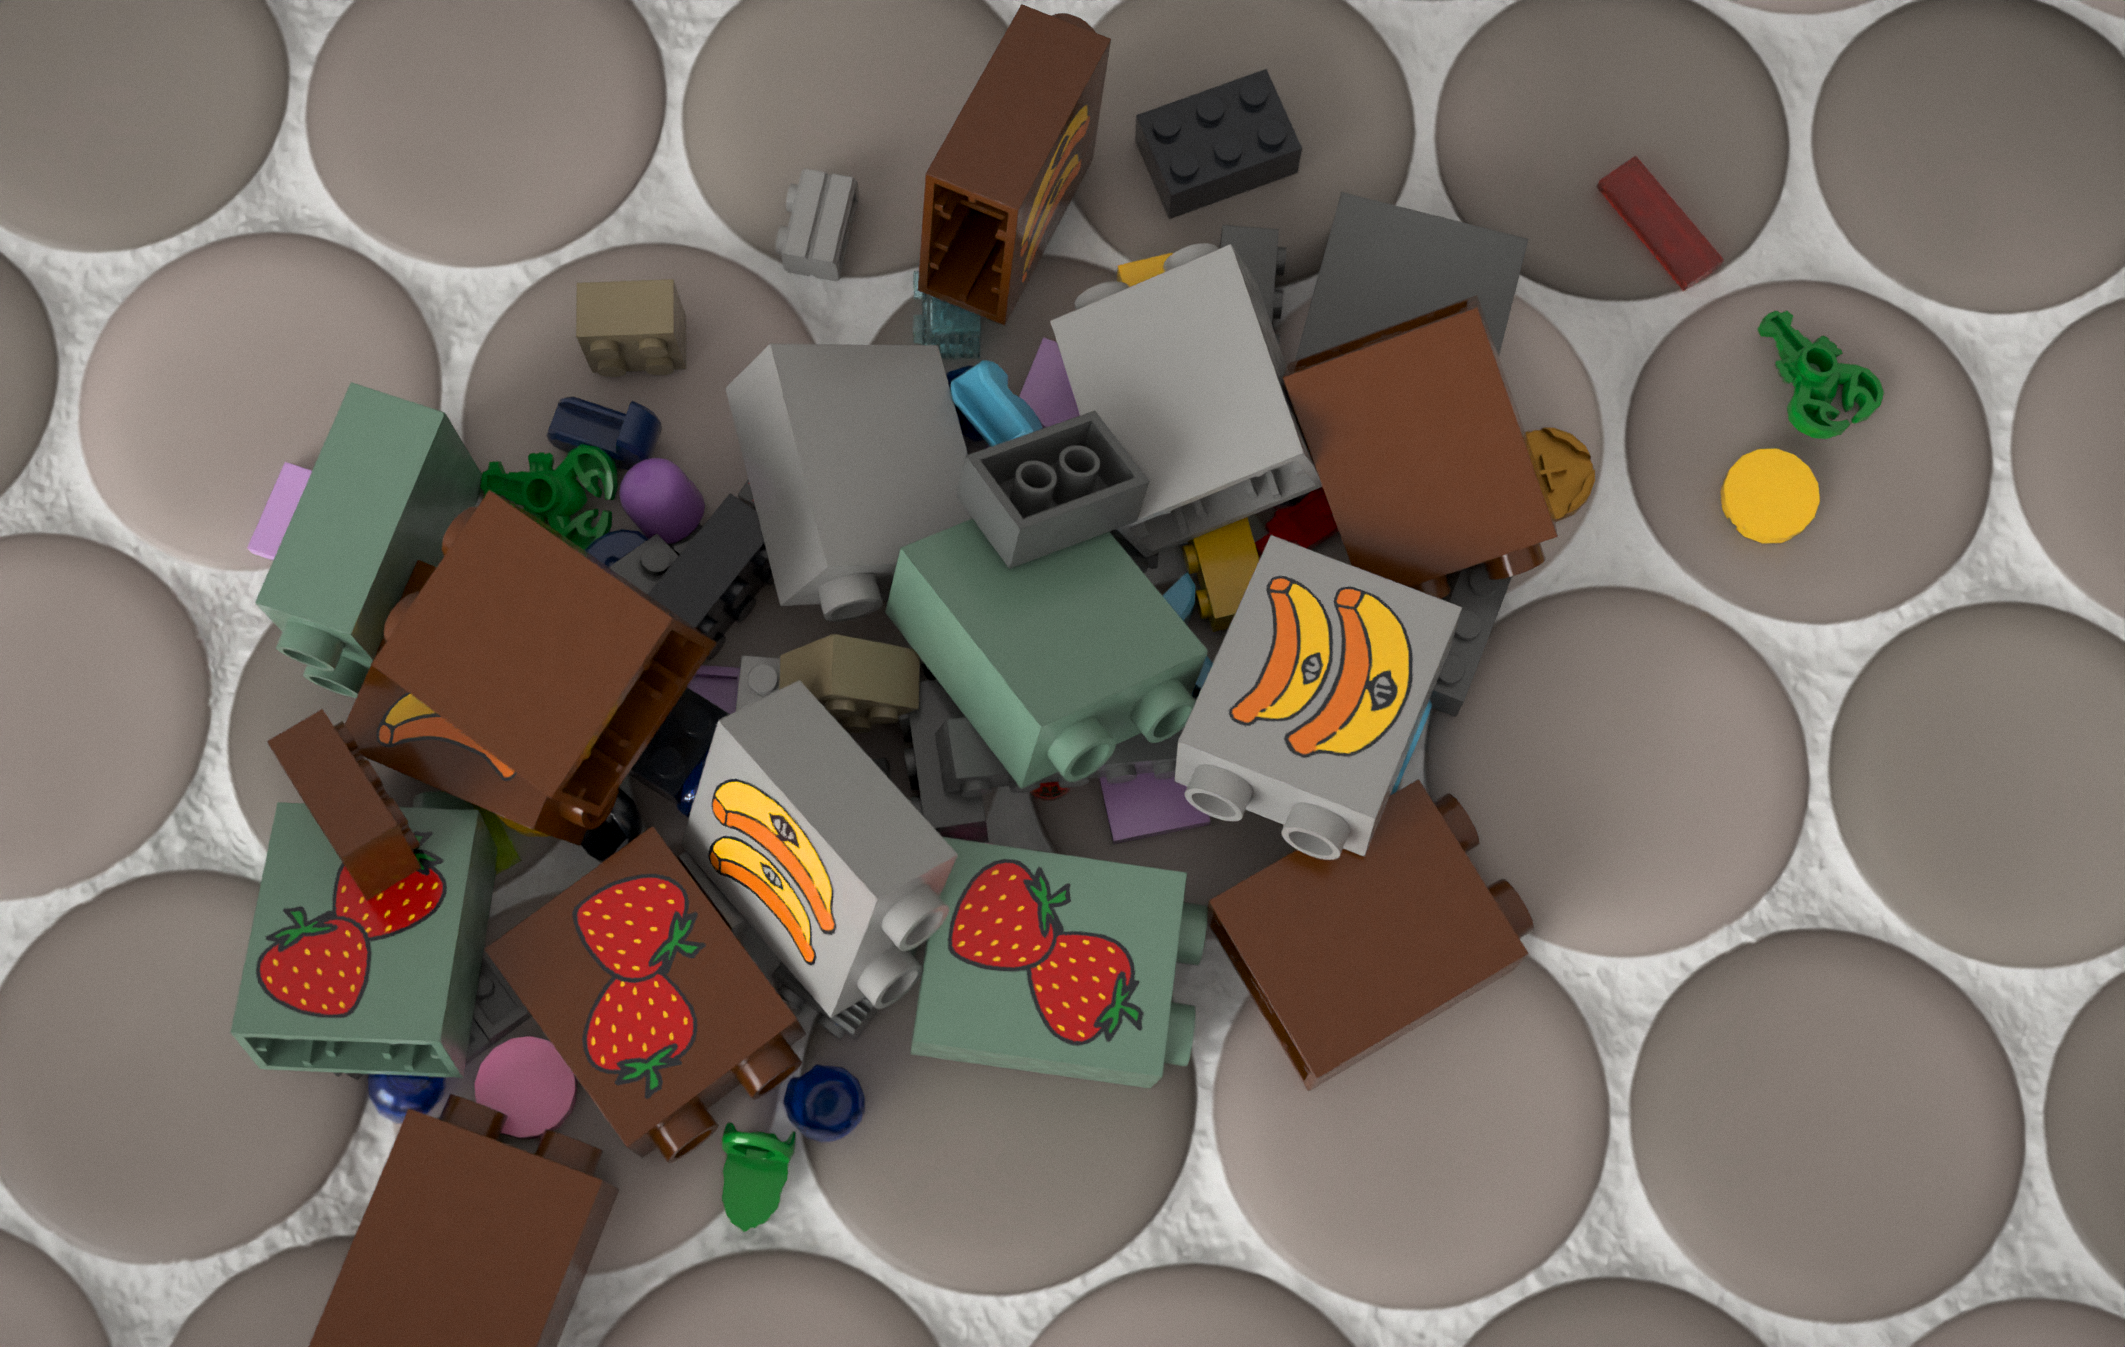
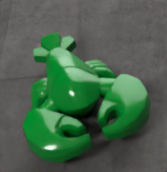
[1757,310,1884,439]
[480,444,618,550]

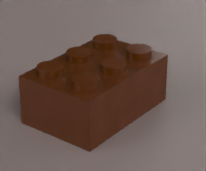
[267,709,421,901]

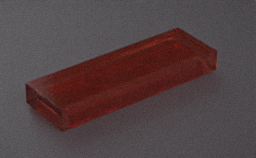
[1597,155,1724,292]

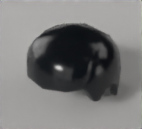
[581,788,642,863]

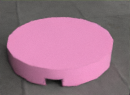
[474,1036,578,1139]

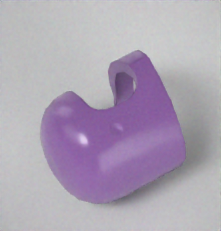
[619,457,705,544]

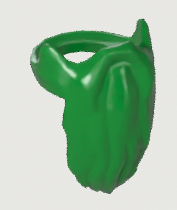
[721,1122,796,1232]

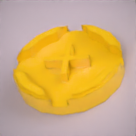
[1720,449,1820,544]

